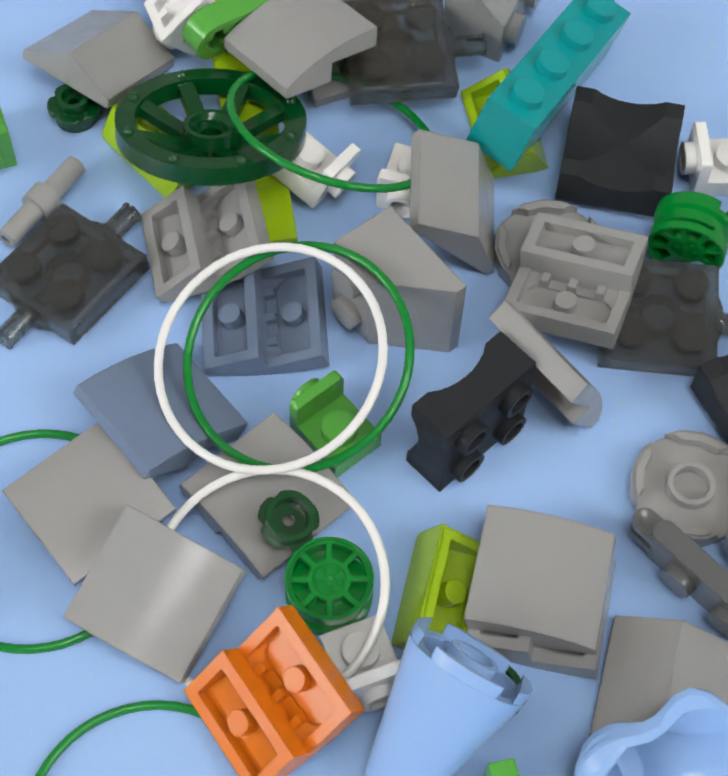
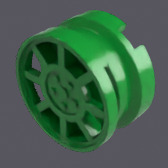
[647,191,728,276]
[285,537,374,636]

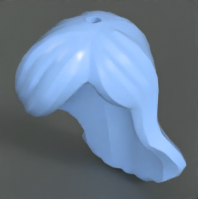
[574,687,728,776]

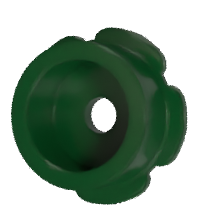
[47,84,101,133]
[258,490,320,551]

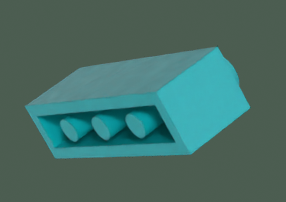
[466,0,631,172]

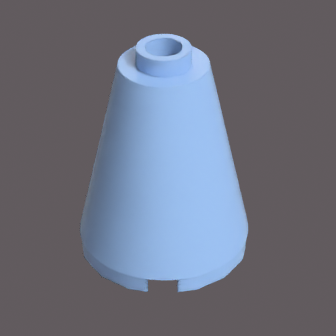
[364,617,533,776]

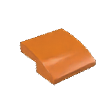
[183,605,366,776]

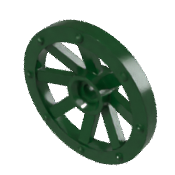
[114,68,307,186]

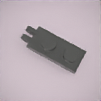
[629,508,728,639]

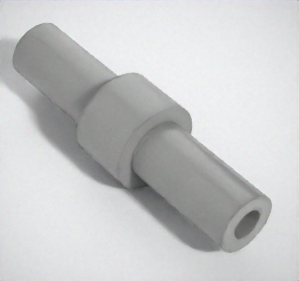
[0,156,86,248]

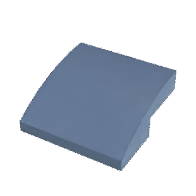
[201,257,330,376]
[73,343,248,479]

